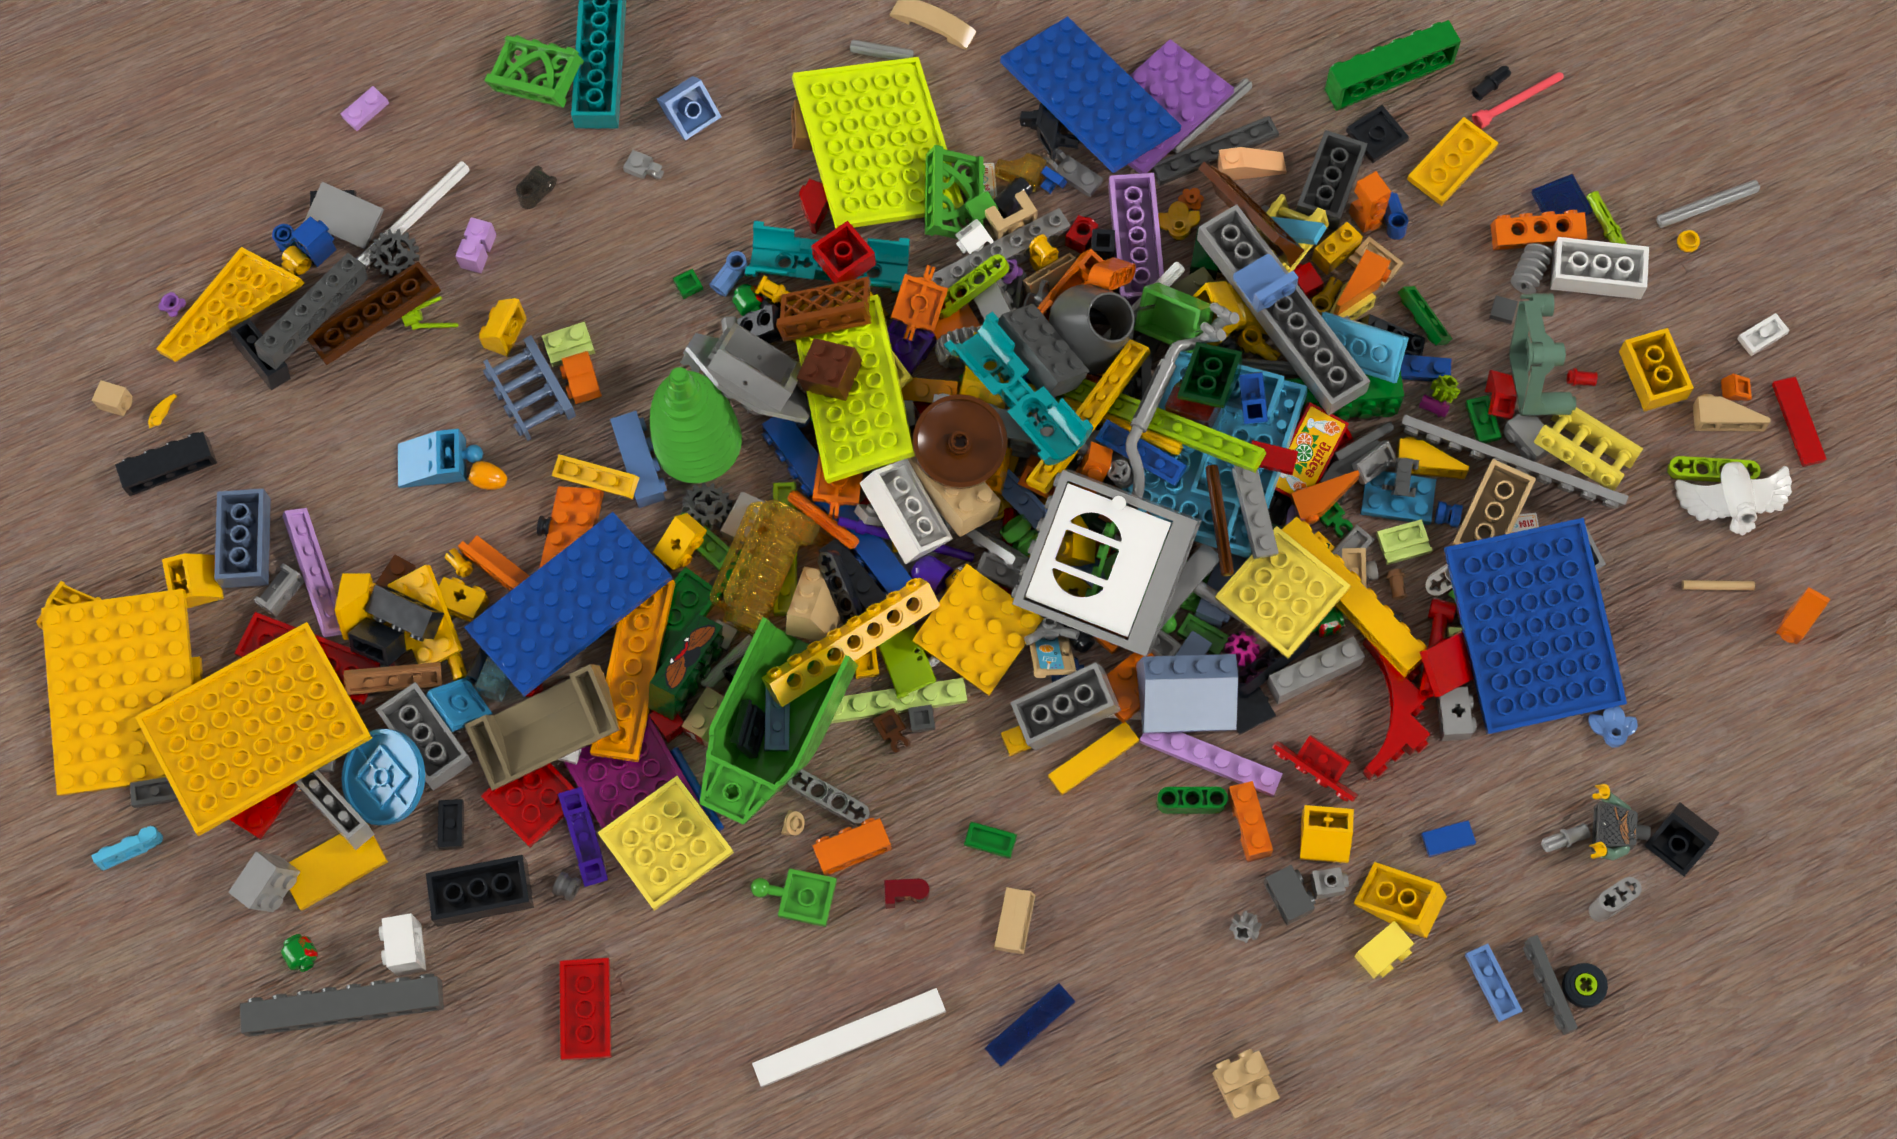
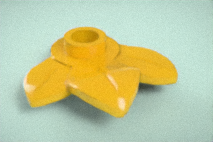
[1158,201,1200,240]

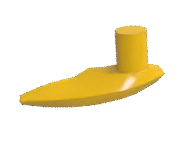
[148,394,177,429]

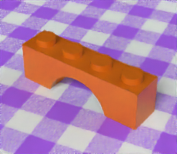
[1037,249,1104,322]

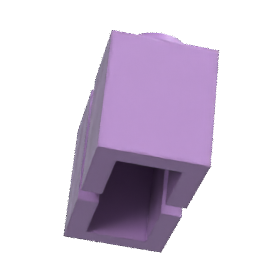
[455,217,496,273]

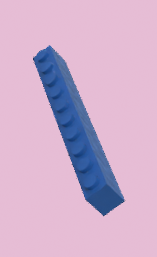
[761,417,912,596]

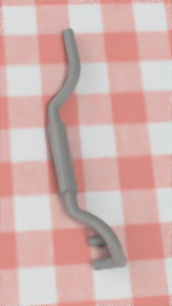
[1116,302,1240,537]

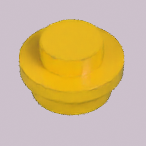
[1677,230,1700,252]

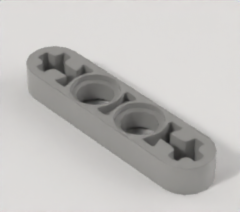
[787,769,870,826]

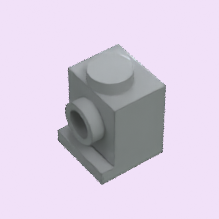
[1310,867,1349,900]

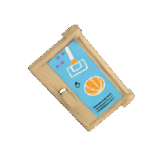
[1029,636,1076,678]

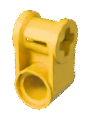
[1029,234,1059,272]

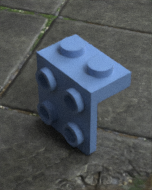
[1233,254,1299,313]

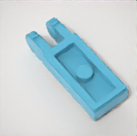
[91,826,163,871]

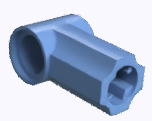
[709,251,748,297]

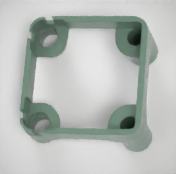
[1509,293,1576,416]

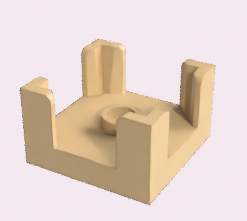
[985,190,1038,241]

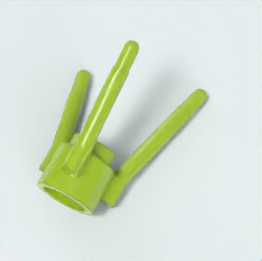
[402,296,459,330]

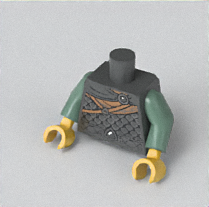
[1589,784,1651,861]

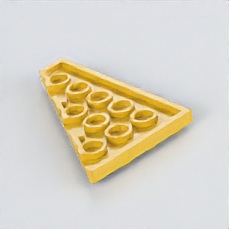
[156,247,304,362]

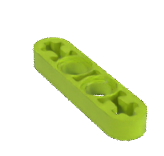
[939,254,1009,318]
[1667,456,1761,482]

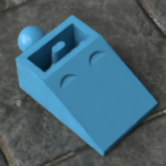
[398,429,483,488]

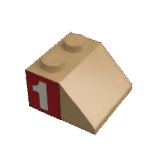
[681,687,724,747]

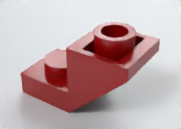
[1485,370,1517,420]

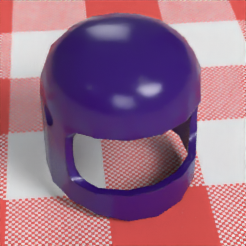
[911,555,954,596]

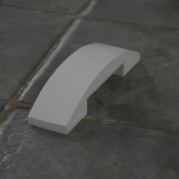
[1161,544,1219,629]

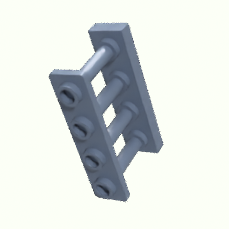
[482,335,576,441]

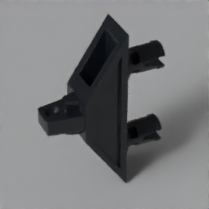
[1020,103,1080,162]

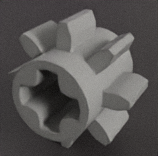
[1229,911,1262,943]

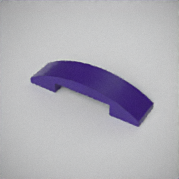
[558,787,608,887]

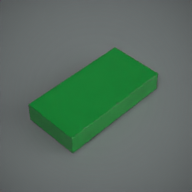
[964,822,1017,859]

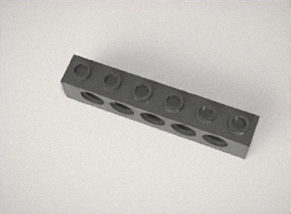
[254,253,368,370]

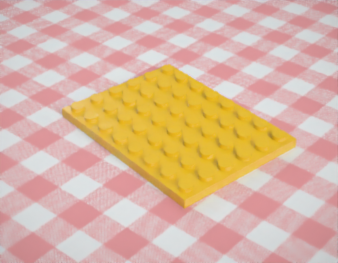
[41,589,194,796]
[135,622,372,836]

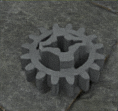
[370,229,420,278]
[682,482,733,530]

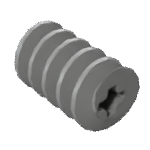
[1510,243,1553,294]

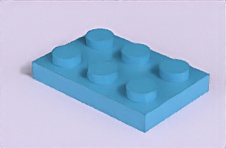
[1360,471,1436,525]

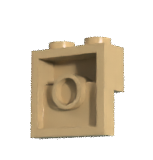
[1212,1049,1280,1120]

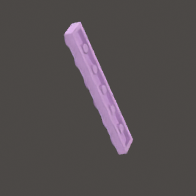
[282,508,342,638]
[1139,732,1283,797]

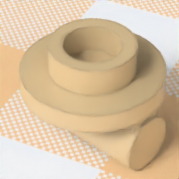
[781,810,805,836]

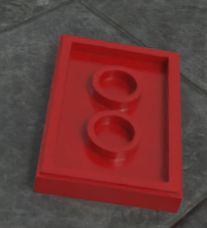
[1420,630,1474,697]

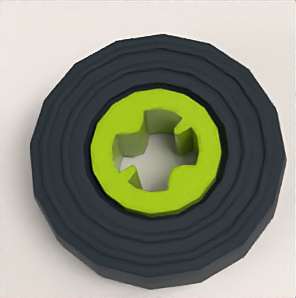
[1562,963,1608,1008]

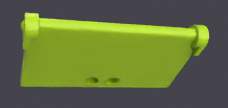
[878,625,936,699]

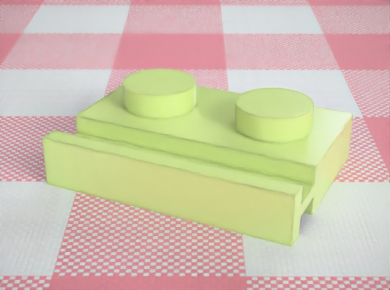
[542,322,595,367]
[1376,519,1432,565]

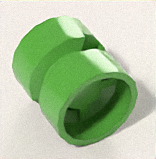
[1000,514,1039,556]

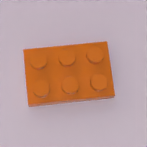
[1107,652,1154,724]

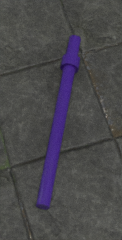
[837,516,974,562]

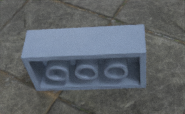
[214,489,271,588]

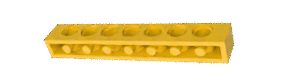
[762,577,940,707]

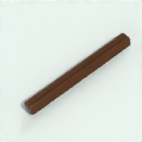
[1205,464,1234,576]

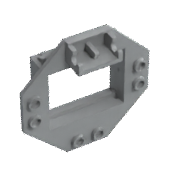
[680,323,811,424]

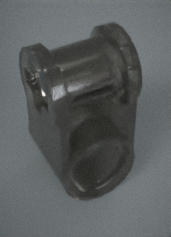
[516,165,557,209]

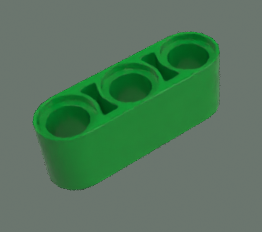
[1156,787,1228,814]

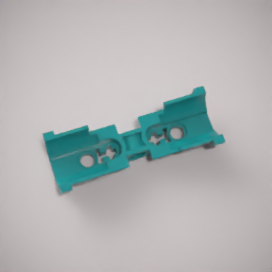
[745,221,910,293]
[944,311,1093,465]

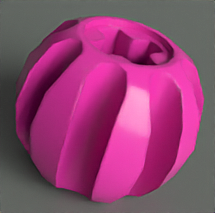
[1224,631,1260,666]

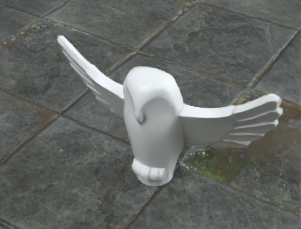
[1675,462,1792,535]

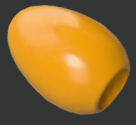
[468,461,507,490]

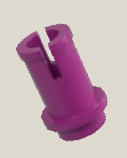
[1419,394,1450,418]

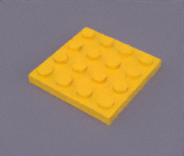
[912,564,1044,696]

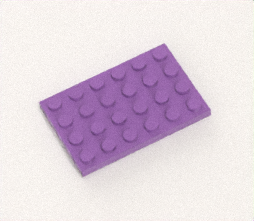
[1128,39,1234,174]

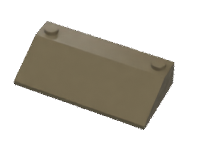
[465,664,619,791]

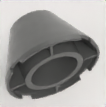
[1049,284,1135,375]

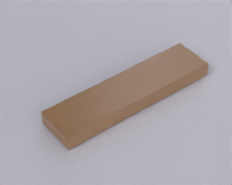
[344,662,442,695]

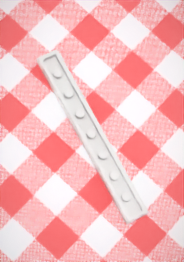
[752,988,946,1088]

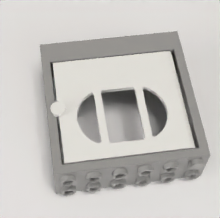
[1011,470,1202,656]

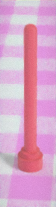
[1472,72,1564,129]

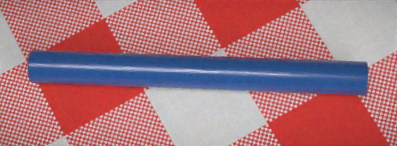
[670,747,724,832]

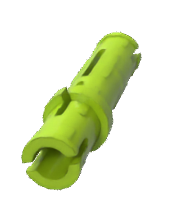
[1585,191,1627,244]

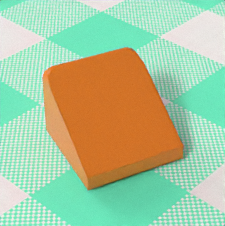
[1721,374,1752,401]

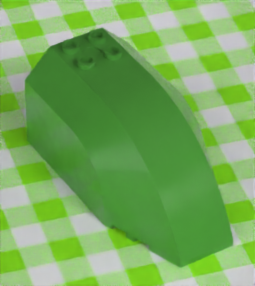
[699,617,858,825]

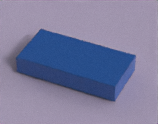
[1421,820,1476,857]

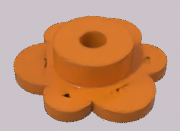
[1178,188,1204,211]

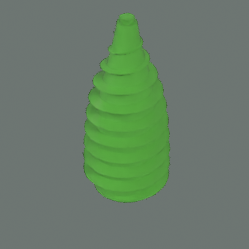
[650,367,742,483]

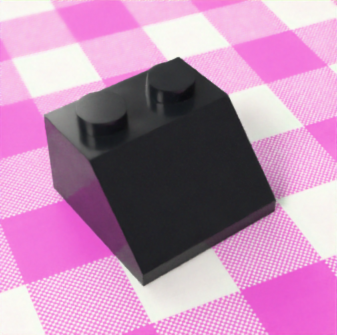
[1644,802,1719,877]

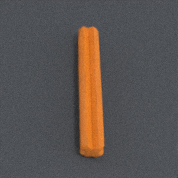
[787,490,859,549]

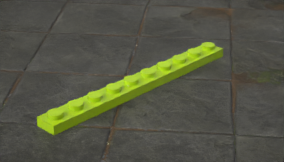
[1059,379,1266,473]

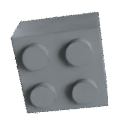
[228,851,300,912]

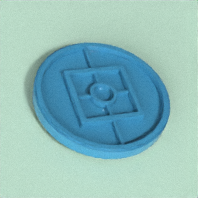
[342,729,425,825]

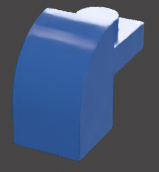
[1239,372,1268,424]

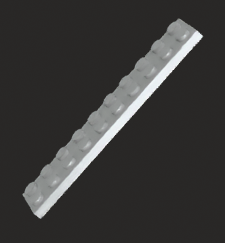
[1400,415,1629,509]

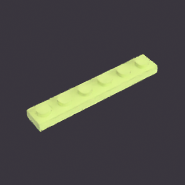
[831,678,967,724]

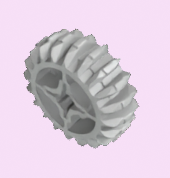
[935,326,981,370]

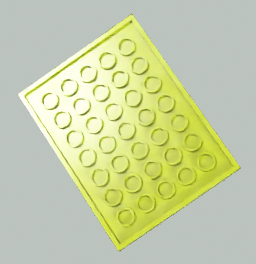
[792,57,964,228]

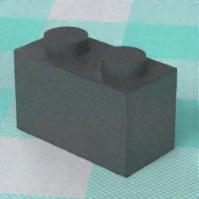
[1263,865,1316,926]

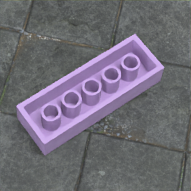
[1108,173,1164,307]

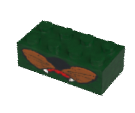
[648,614,724,720]

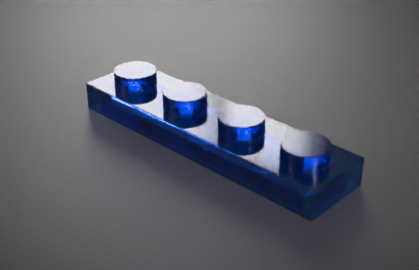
[984,983,1075,1068]

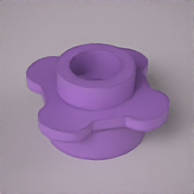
[999,259,1023,284]
[158,292,186,317]

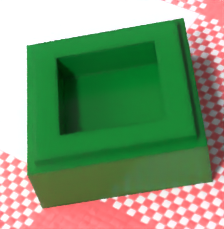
[673,269,703,299]

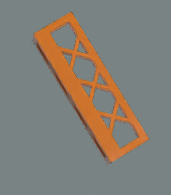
[458,535,529,591]

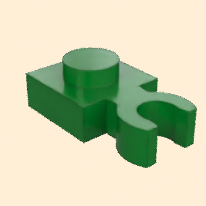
[1319,502,1353,538]

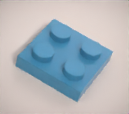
[426,677,492,732]

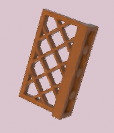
[776,276,871,342]

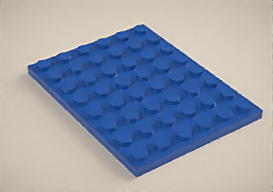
[1444,518,1627,734]

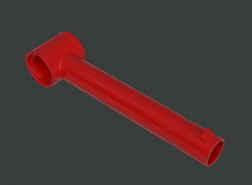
[1419,598,1457,698]

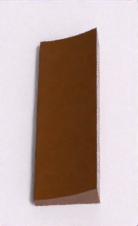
[1198,162,1304,268]
[307,261,441,365]

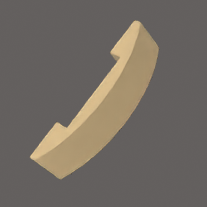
[890,0,976,50]

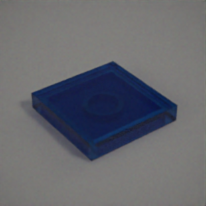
[1531,174,1593,227]

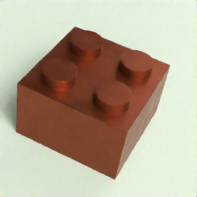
[797,338,862,401]

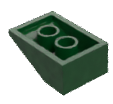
[1177,342,1242,409]

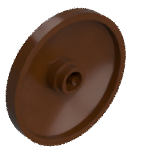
[913,394,1007,489]

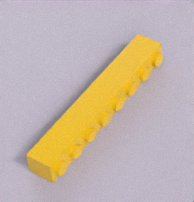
[1281,517,1427,678]

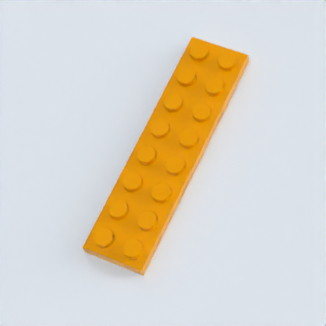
[590,580,675,762]

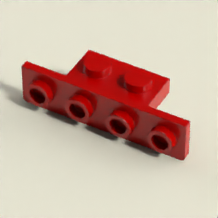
[1272,735,1358,802]

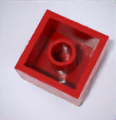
[811,221,876,284]

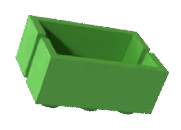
[1134,283,1214,353]

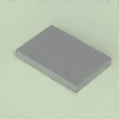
[304,182,384,250]

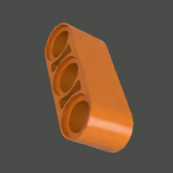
[1088,257,1136,290]

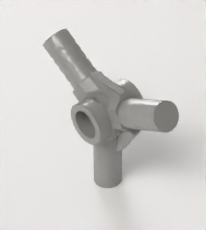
[1024,605,1080,645]

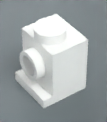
[955,219,994,254]

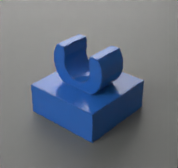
[1041,166,1068,194]

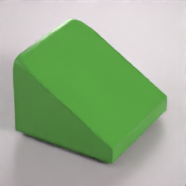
[964,191,998,222]

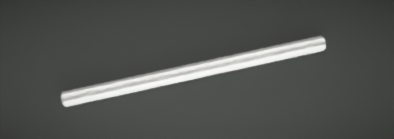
[357,161,469,268]

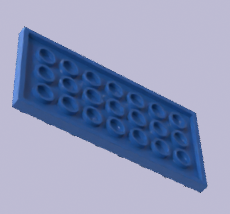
[1000,16,1182,173]
[464,512,672,697]

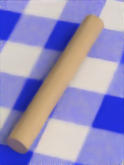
[1682,580,1755,591]

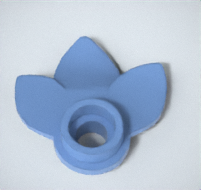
[1588,706,1638,748]

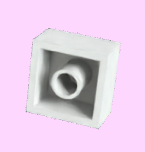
[379,913,426,976]

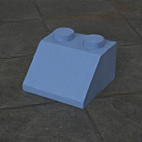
[657,76,721,140]

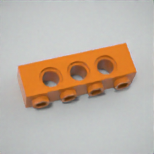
[1490,210,1588,251]

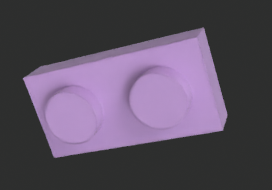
[341,86,389,131]

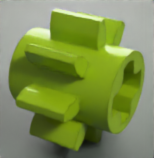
[1430,375,1461,403]

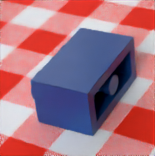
[291,216,337,267]

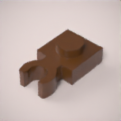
[873,708,911,753]

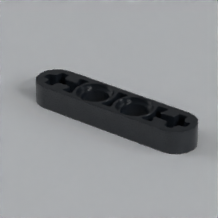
[818,549,869,637]
[1238,637,1310,695]

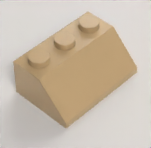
[786,566,847,641]

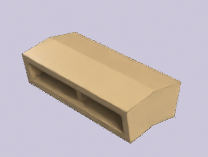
[1022,253,1076,294]
[994,887,1036,954]

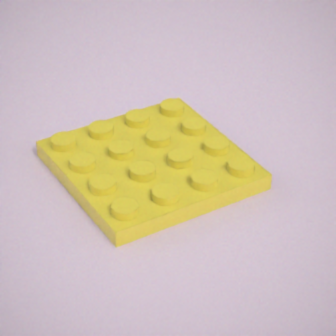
[1215,526,1351,659]
[598,776,734,911]

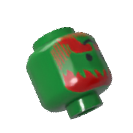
[732,284,765,317]
[1311,607,1344,638]
[281,934,318,972]

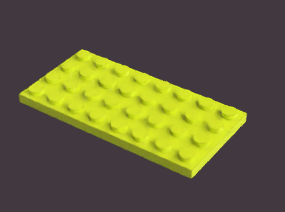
[795,294,915,483]

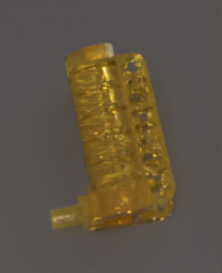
[710,500,834,636]

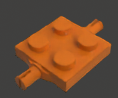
[890,265,948,341]
[812,455,864,519]

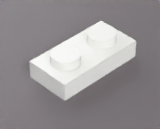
[1737,313,1790,356]

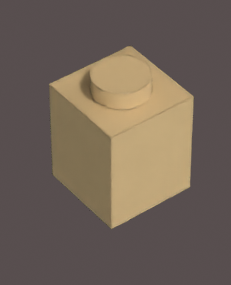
[92,380,133,416]

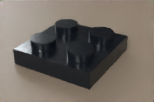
[1346,105,1409,163]

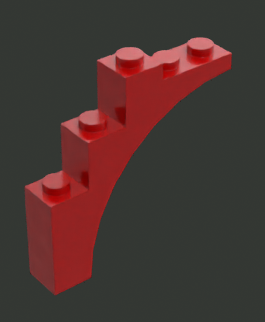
[1363,638,1430,780]

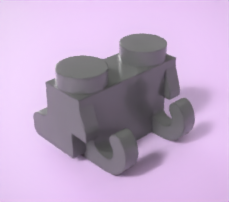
[1382,458,1419,497]

